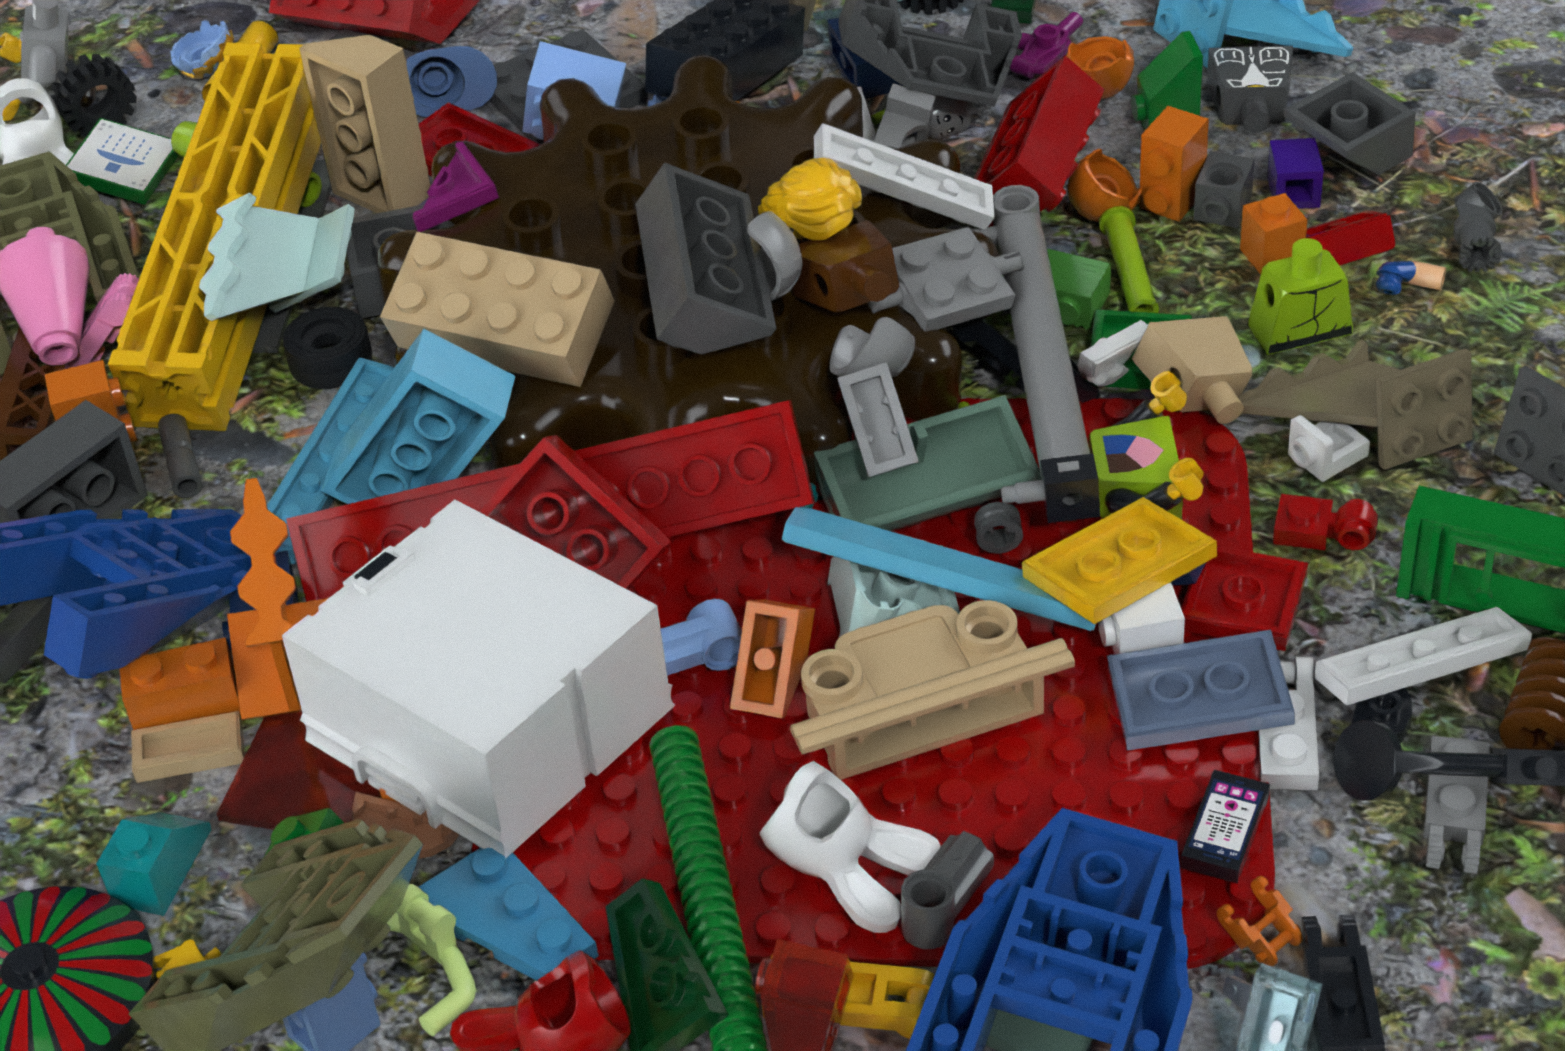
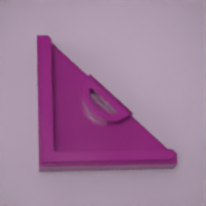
[412,141,499,232]

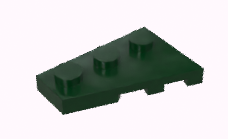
[606,878,729,1051]

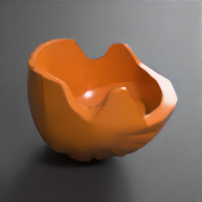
[1067,36,1134,100]
[1067,149,1142,222]

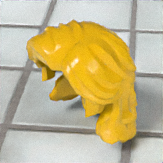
[758,157,862,241]

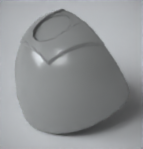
[747,211,803,301]
[830,317,915,377]

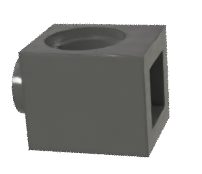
[1194,151,1255,228]

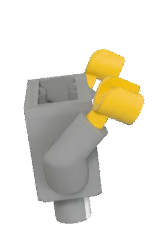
[0,0,68,121]

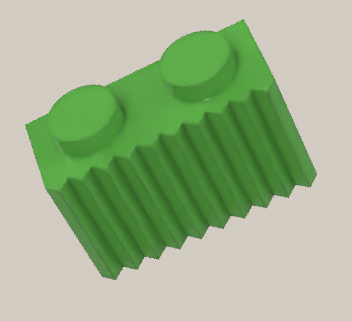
[1002,248,1111,330]

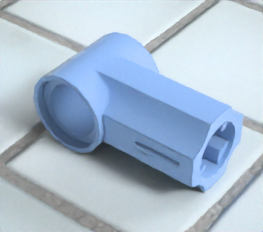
[661,599,742,675]

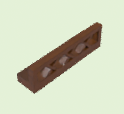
[0,320,84,461]

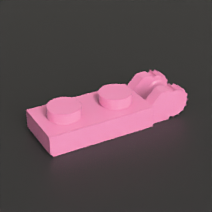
[69,273,139,368]

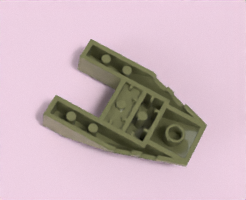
[0,151,139,376]
[129,819,423,1051]

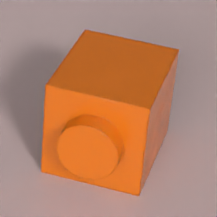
[1240,193,1308,275]

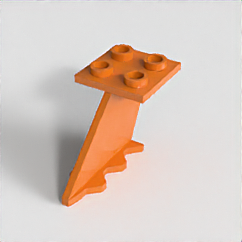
[227,478,328,721]

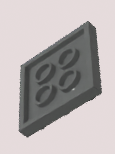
[489,29,648,144]

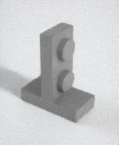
[837,362,919,478]

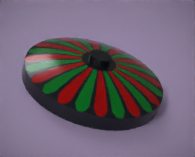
[0,886,158,1051]

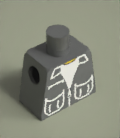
[1207,46,1293,133]

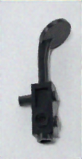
[1333,720,1565,801]

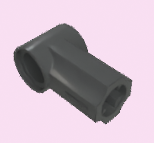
[901,831,994,949]

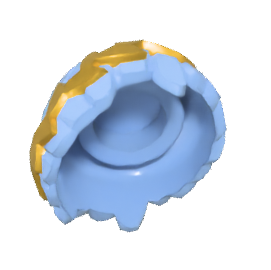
[170,20,234,79]

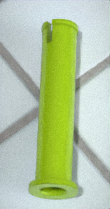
[1099,206,1159,313]

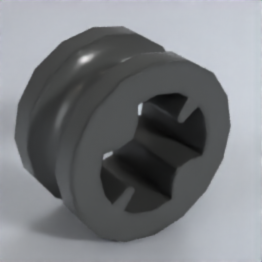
[974,502,1023,553]

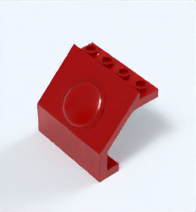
[269,0,479,44]

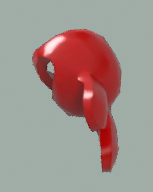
[450,950,631,1051]

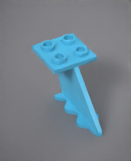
[1153,0,1354,68]

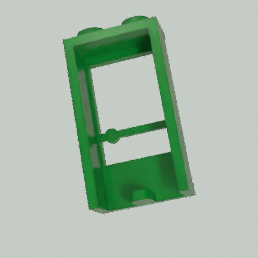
[1396,485,1565,633]

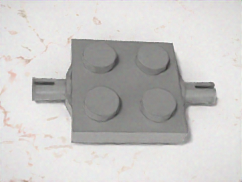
[868,227,1025,332]

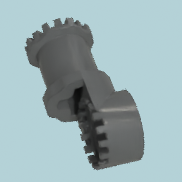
[1453,181,1502,272]

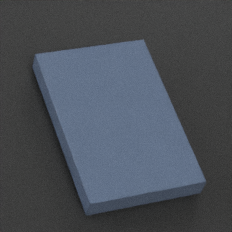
[1107,630,1295,751]

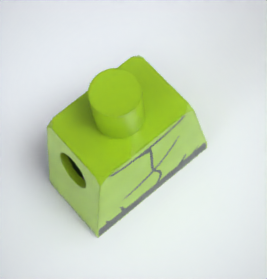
[1248,238,1353,355]

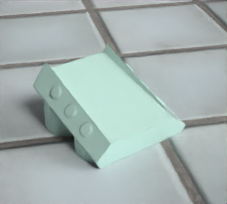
[827,540,960,637]

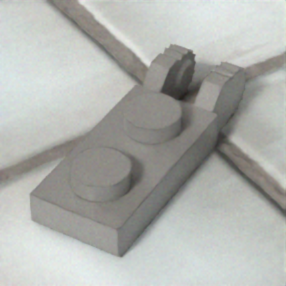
[1423,736,1490,874]

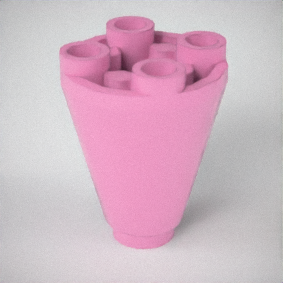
[0,227,90,365]

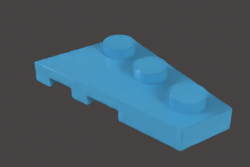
[419,848,599,981]

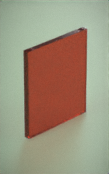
[216,712,381,830]

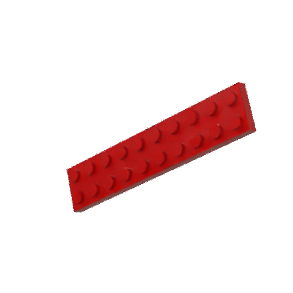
[286,400,815,602]

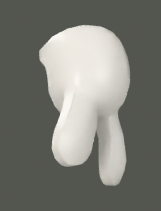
[0,78,74,165]
[759,761,941,933]

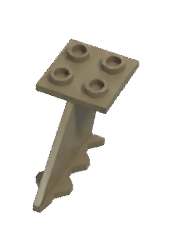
[1238,339,1472,470]

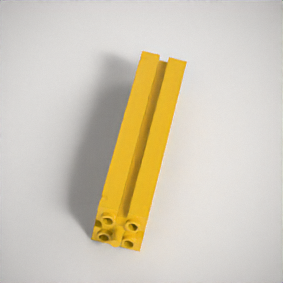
[108,42,321,431]

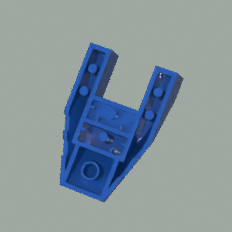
[0,509,252,679]
[906,808,1193,1051]

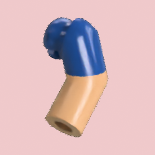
[1376,261,1446,295]

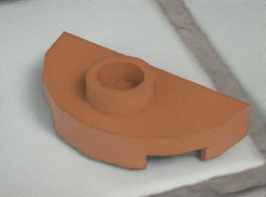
[352,792,459,859]

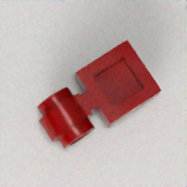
[1273,494,1378,550]

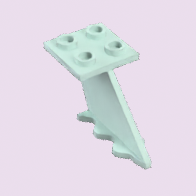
[199,192,355,321]

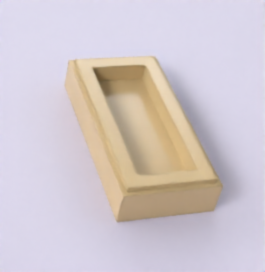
[131,711,245,783]

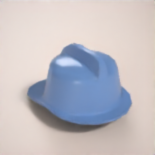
[406,46,497,117]

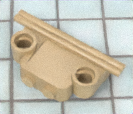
[790,600,1075,780]

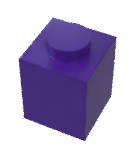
[1267,138,1324,209]

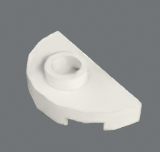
[1078,320,1148,387]

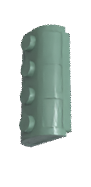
[814,395,1042,531]

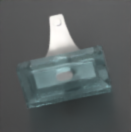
[1223,963,1323,1051]

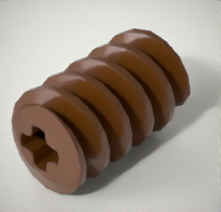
[1499,637,1565,751]

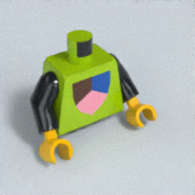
[1089,371,1204,520]

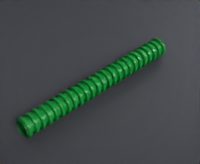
[649,725,769,1051]

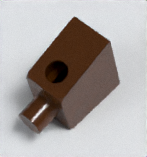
[792,220,899,312]

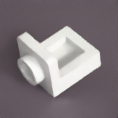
[1288,415,1370,482]

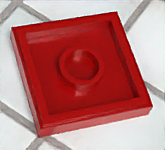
[1181,546,1308,651]

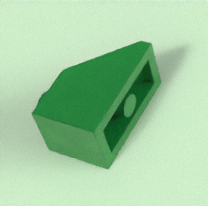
[1131,31,1203,130]

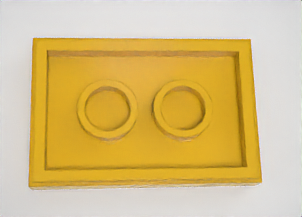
[1022,497,1217,624]

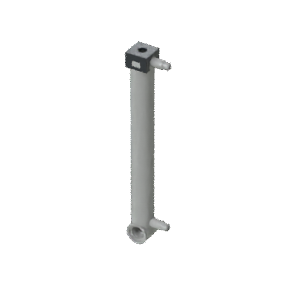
[971,185,1100,523]

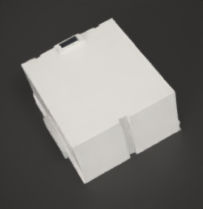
[282,500,675,859]

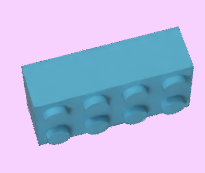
[321,328,515,504]

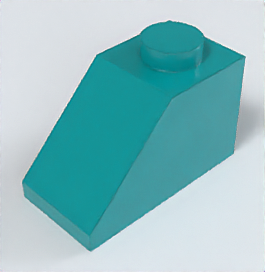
[96,812,212,916]

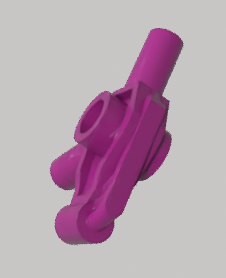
[1010,12,1083,78]

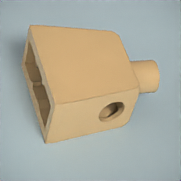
[1132,316,1252,424]

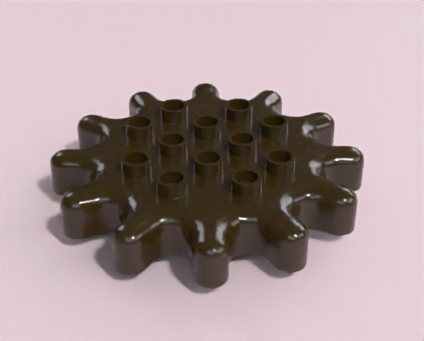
[376,55,999,500]

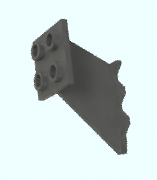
[1493,366,1565,496]

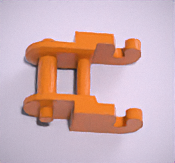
[1217,876,1303,967]

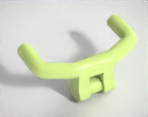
[387,884,476,1036]

